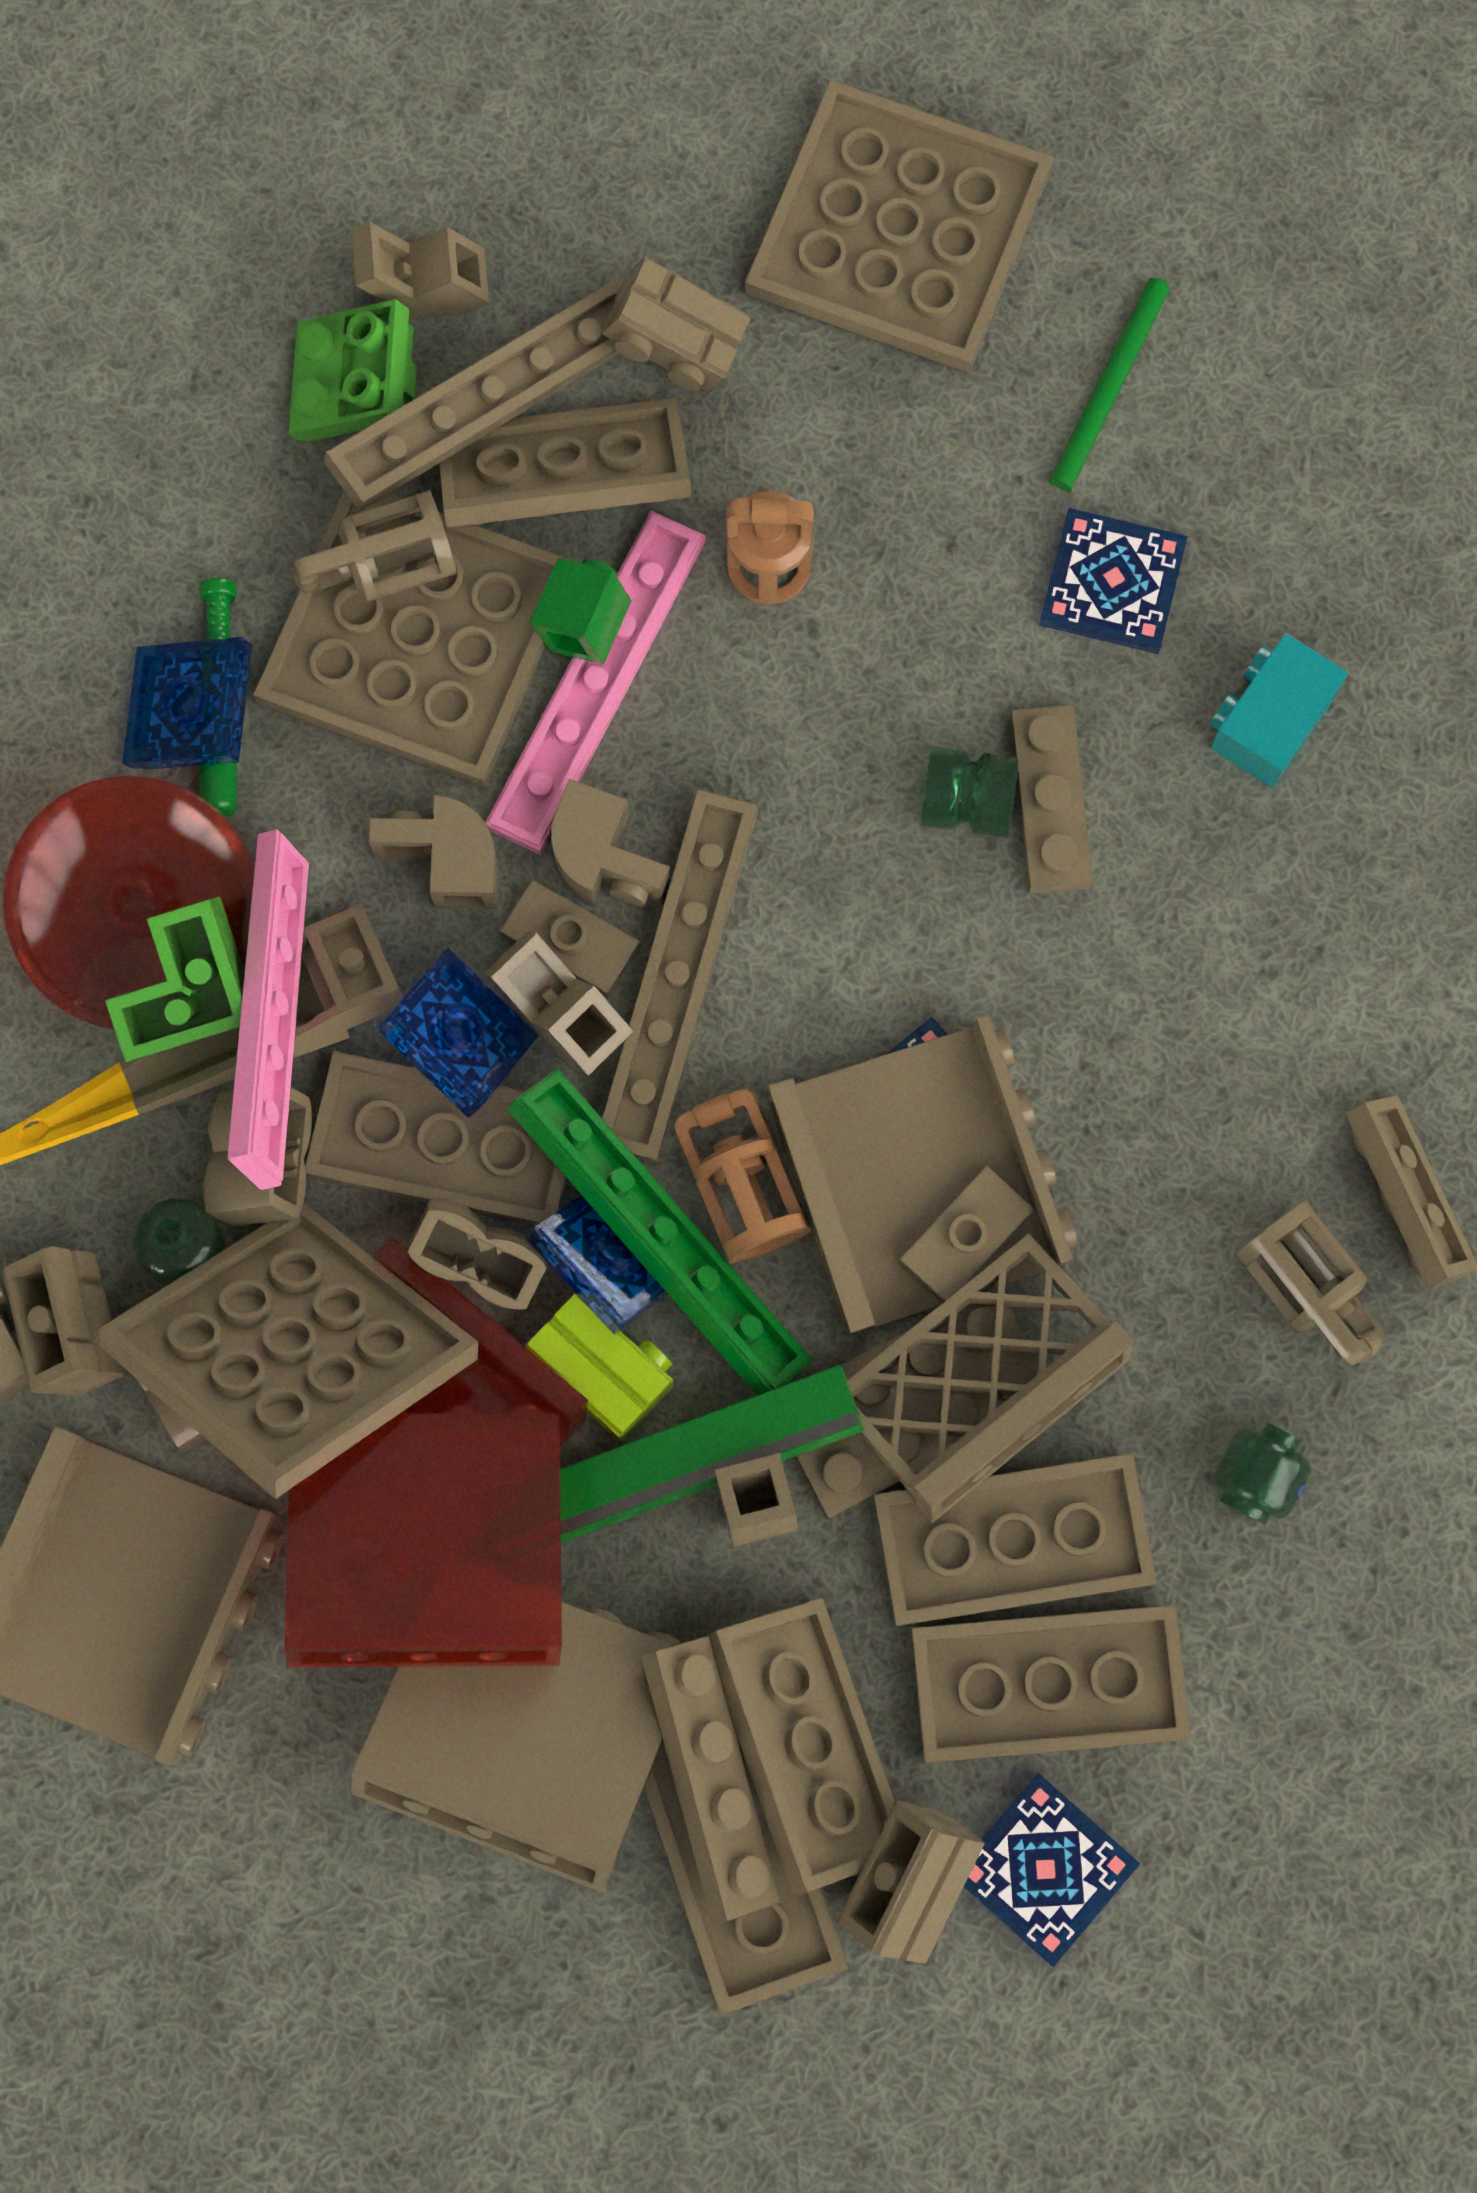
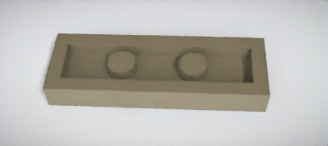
[1011,705,1093,893]
[1345,1095,1477,1289]

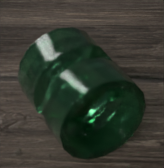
[920,746,1019,838]

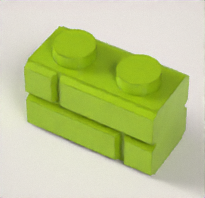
[524,1292,674,1443]

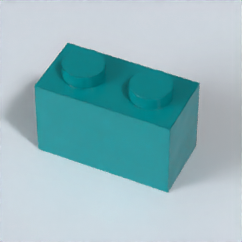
[1210,633,1349,788]

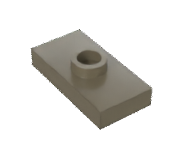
[500,879,640,998]
[898,1165,1034,1302]

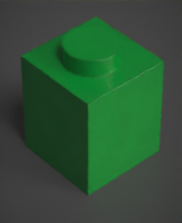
[530,558,632,665]

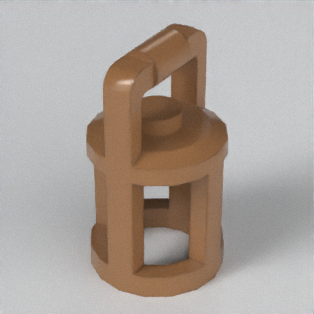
[726,491,814,605]
[675,1089,811,1264]

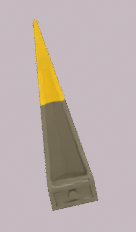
[0,903,406,1165]

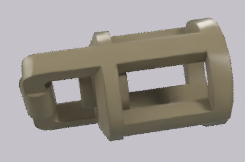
[293,491,457,602]
[1235,1200,1386,1365]

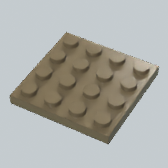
[745,79,1054,374]
[253,491,576,788]
[99,1202,478,1499]

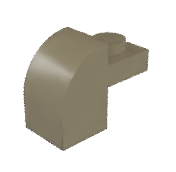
[351,222,489,319]
[551,779,670,907]
[369,795,499,909]
[483,930,634,1076]
[715,1453,798,1548]

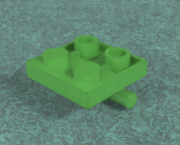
[288,299,418,441]

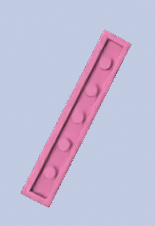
[485,510,706,855]
[227,829,309,1190]

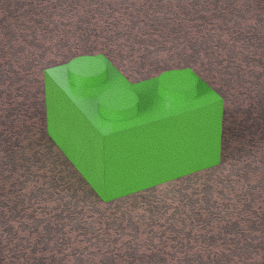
[105,896,245,1063]

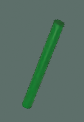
[1048,277,1170,492]

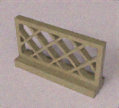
[848,1234,1134,1523]

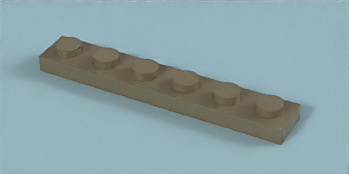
[323,277,623,512]
[602,789,758,1165]

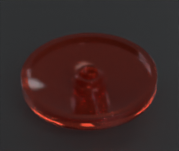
[3,776,255,1029]

